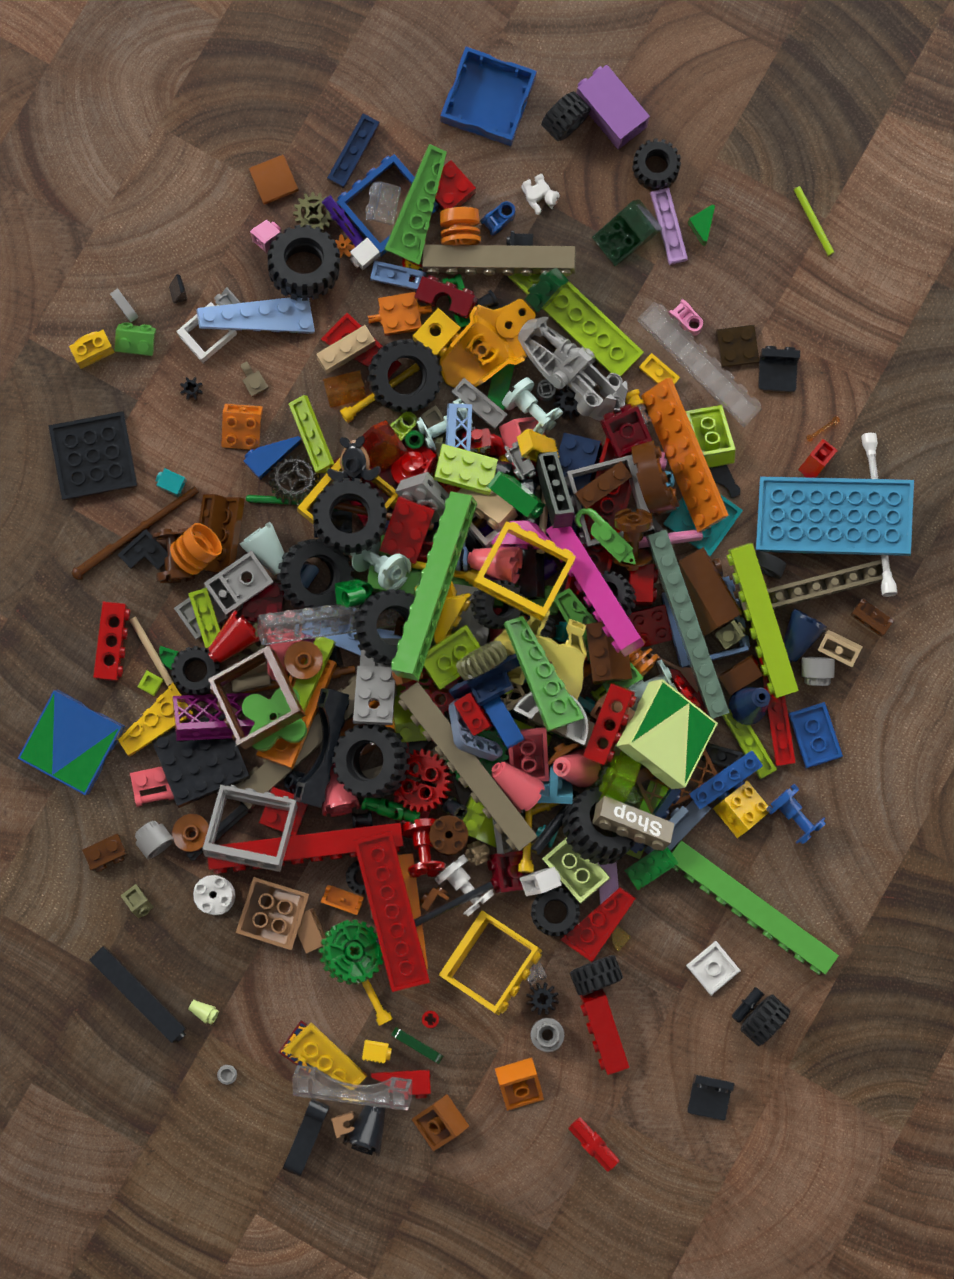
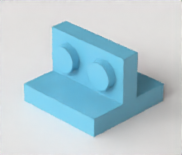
[537,764,573,804]

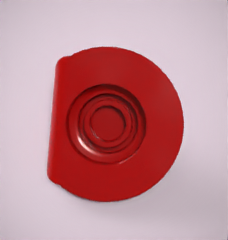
[391,446,437,484]

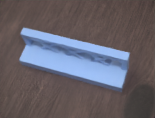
[446,403,472,451]

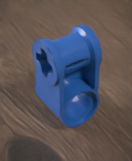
[480,201,515,236]

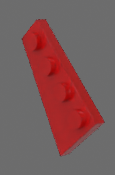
[321,313,402,379]

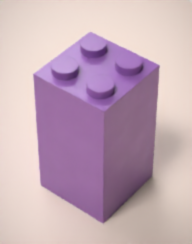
[577,65,650,150]

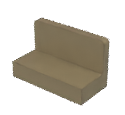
[227,662,271,694]

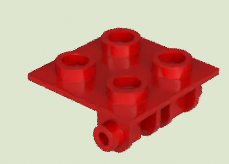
[628,604,673,648]

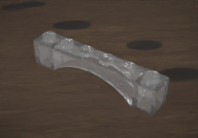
[293,1065,412,1110]

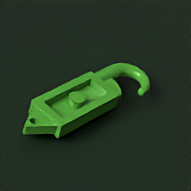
[575,508,636,565]

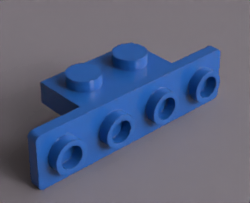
[689,751,763,809]

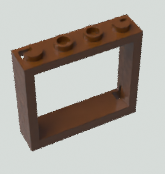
[208,645,306,749]

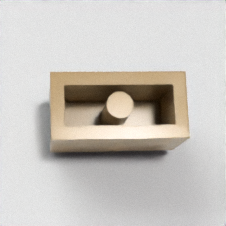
[818,630,863,667]

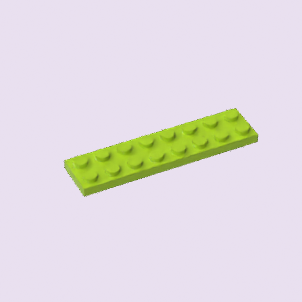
[508,273,644,377]

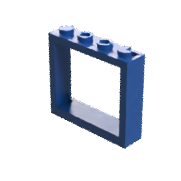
[337,154,438,257]

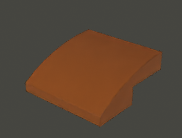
[249,155,299,205]

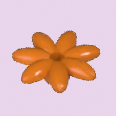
[335,234,355,258]

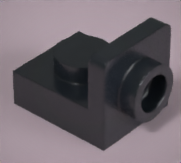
[506,231,533,246]

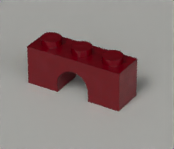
[414,275,478,320]

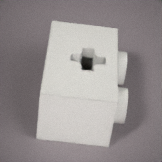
[520,867,561,896]

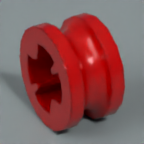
[422,1011,439,1028]

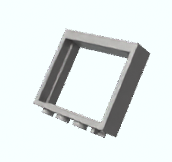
[564,455,654,548]
[202,785,298,872]

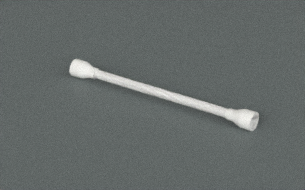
[861,433,897,597]

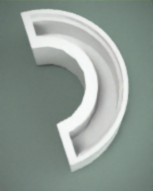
[513,692,588,745]

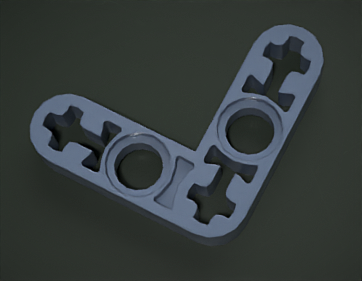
[448,698,502,761]

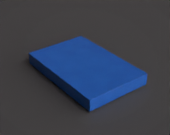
[788,702,843,768]

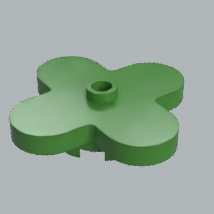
[242,688,307,751]

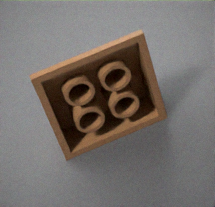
[236,877,309,950]

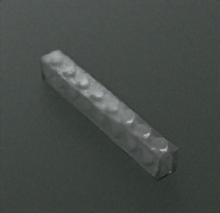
[638,302,762,427]
[257,600,404,645]

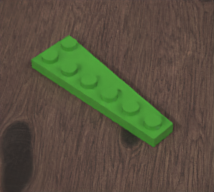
[384,144,447,265]
[554,588,643,693]
[504,616,584,732]

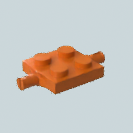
[368,292,432,336]

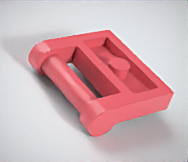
[130,766,174,807]

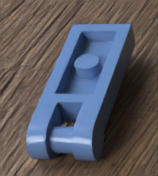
[370,260,426,291]

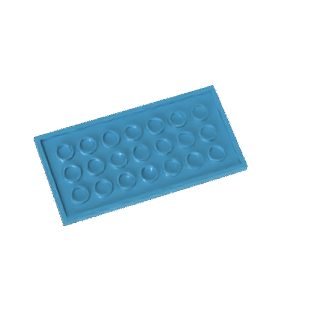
[756,477,914,556]

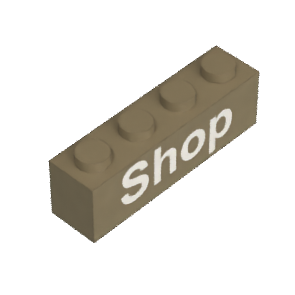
[592,796,674,851]

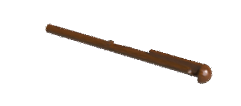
[72,486,199,580]

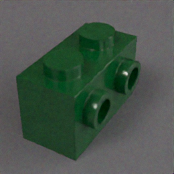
[525,268,569,312]

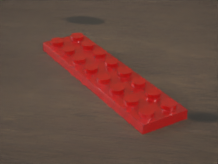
[354,831,430,992]

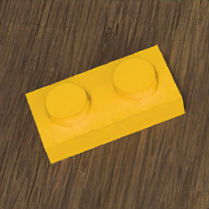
[639,353,680,385]

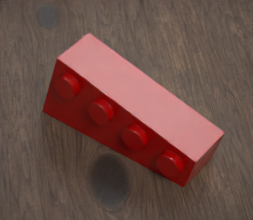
[580,989,630,1075]

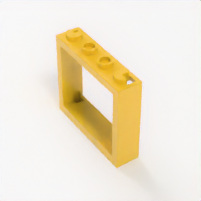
[297,458,399,524]
[473,521,576,622]
[439,910,542,1016]

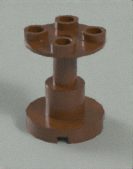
[614,508,653,571]
[153,528,195,583]
[429,815,468,856]

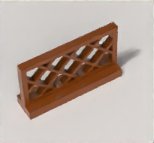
[632,749,717,813]

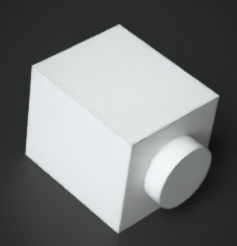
[350,238,380,270]

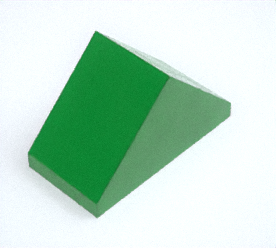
[688,205,715,246]

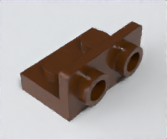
[82,833,128,873]

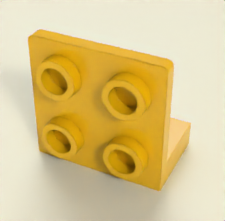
[713,781,769,838]

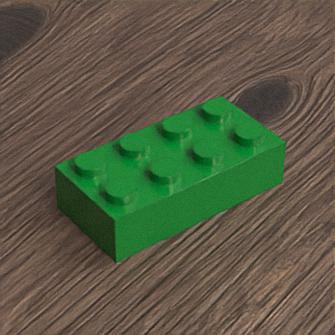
[624,847,678,890]

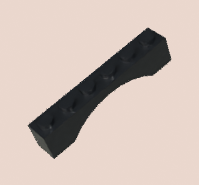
[293,688,349,808]

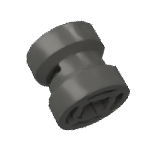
[536,380,556,402]

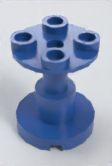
[766,783,826,844]

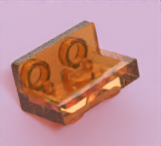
[323,370,366,408]

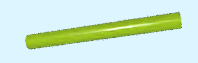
[794,186,835,256]

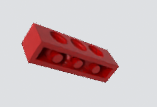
[93,601,130,682]
[583,683,637,765]

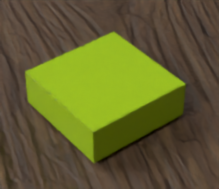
[137,671,164,697]

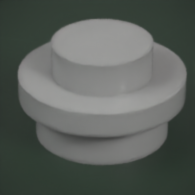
[217,1065,237,1085]

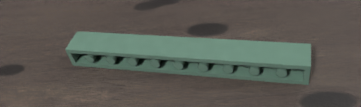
[646,530,729,719]

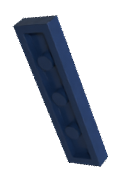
[327,113,380,188]
[630,788,681,853]

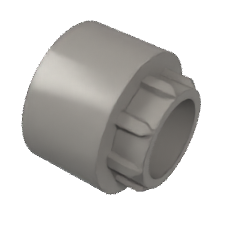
[801,657,835,686]
[135,821,174,860]
[530,1018,564,1052]

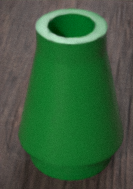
[405,430,424,449]

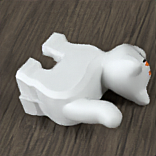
[521,174,560,215]

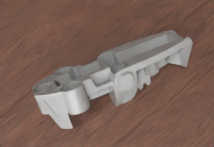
[518,317,628,421]

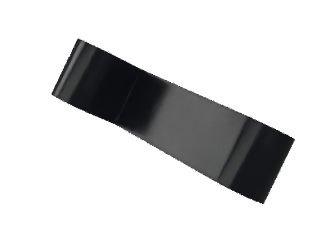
[283,1098,330,1177]

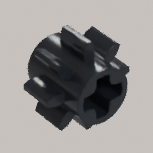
[180,377,203,401]
[284,770,305,794]

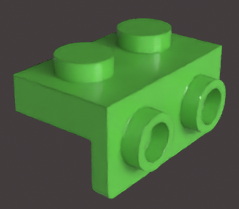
[115,322,156,356]

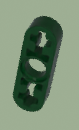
[391,1027,444,1064]

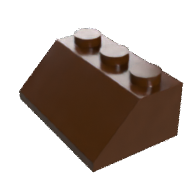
[585,622,633,685]

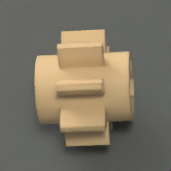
[466,840,489,866]

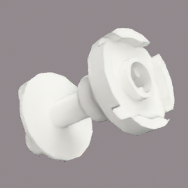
[434,854,494,916]
[193,875,236,915]

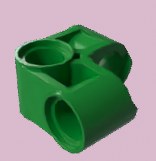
[335,579,373,608]

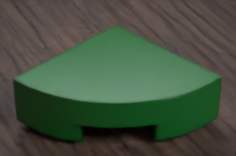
[159,646,179,670]

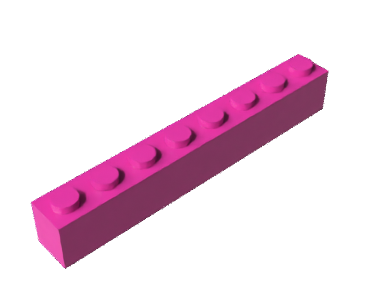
[546,526,645,657]

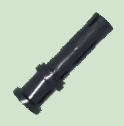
[423,781,467,819]

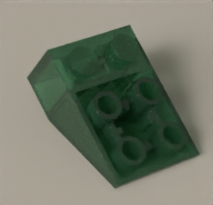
[592,199,663,266]

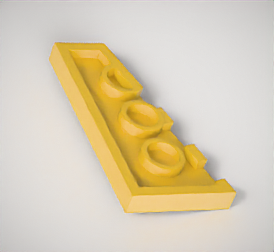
[118,682,194,757]
[283,1022,367,1090]

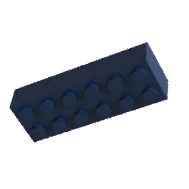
[546,433,603,538]

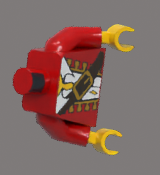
[455,428,509,462]

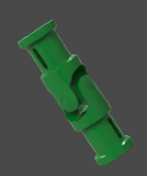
[361,798,421,824]

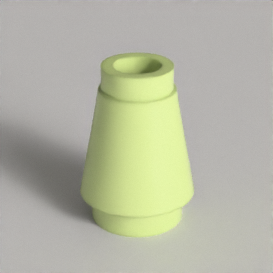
[188,1000,219,1025]

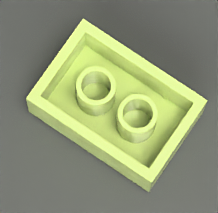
[542,838,611,904]

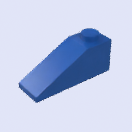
[243,436,302,480]

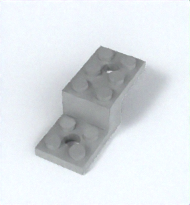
[174,550,274,640]
[353,638,400,725]

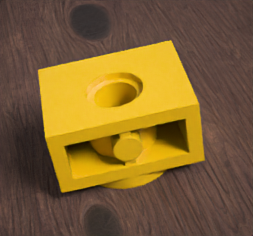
[413,308,461,357]
[69,330,115,369]

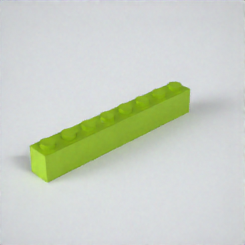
[726,543,799,698]

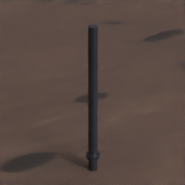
[376,881,494,946]

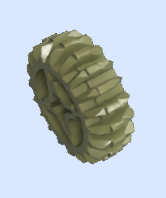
[456,641,508,680]

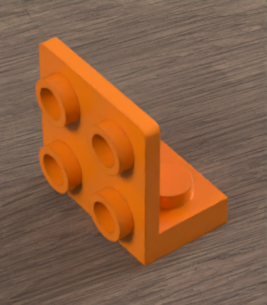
[221,404,263,450]

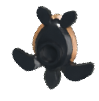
[327,436,381,483]

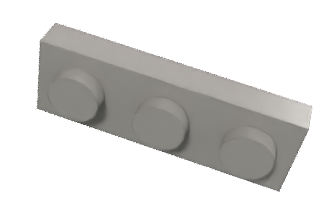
[452,378,507,430]

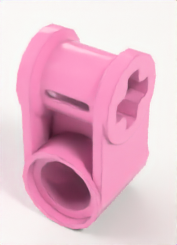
[668,299,703,336]

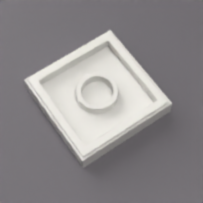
[686,941,741,995]

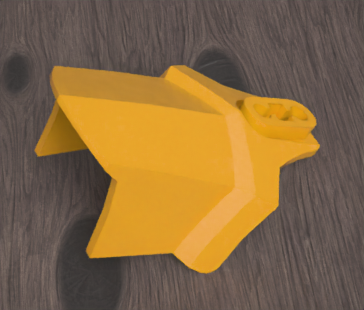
[440,299,536,388]

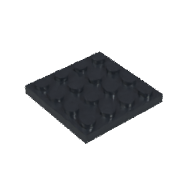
[48,411,138,501]
[152,711,250,808]

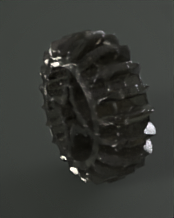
[269,455,321,506]

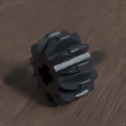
[553,387,580,419]
[526,982,559,1015]

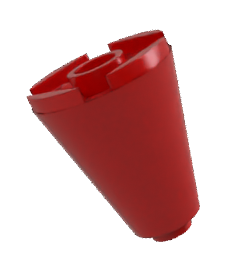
[208,610,262,663]

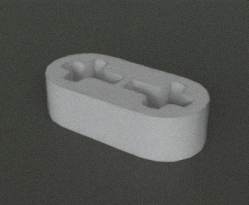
[110,288,138,322]

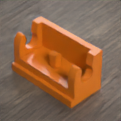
[321,885,364,915]

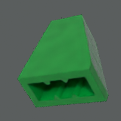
[487,471,546,520]

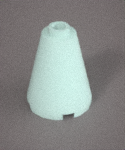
[239,522,284,576]

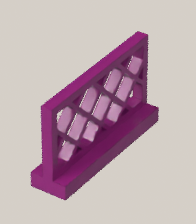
[173,693,255,741]

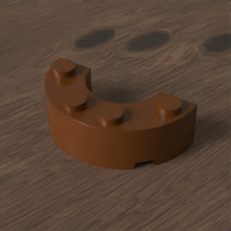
[632,440,680,517]

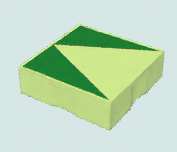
[616,679,718,789]

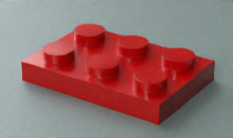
[379,496,436,564]

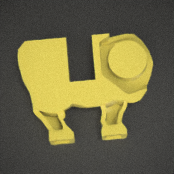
[493,611,587,700]

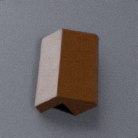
[199,494,245,573]
[678,547,743,636]

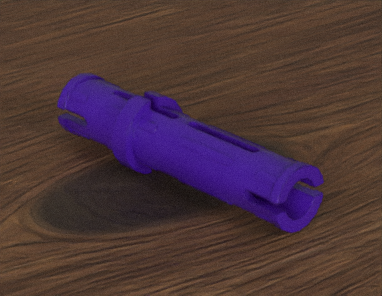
[321,195,364,247]

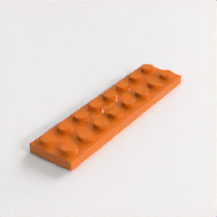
[641,378,729,532]

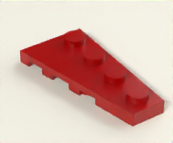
[560,887,636,962]

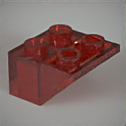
[362,420,408,472]

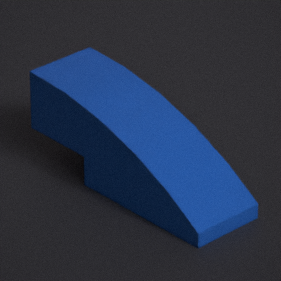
[482,697,525,749]

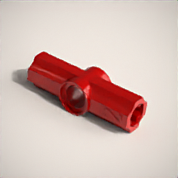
[568,1117,620,1172]

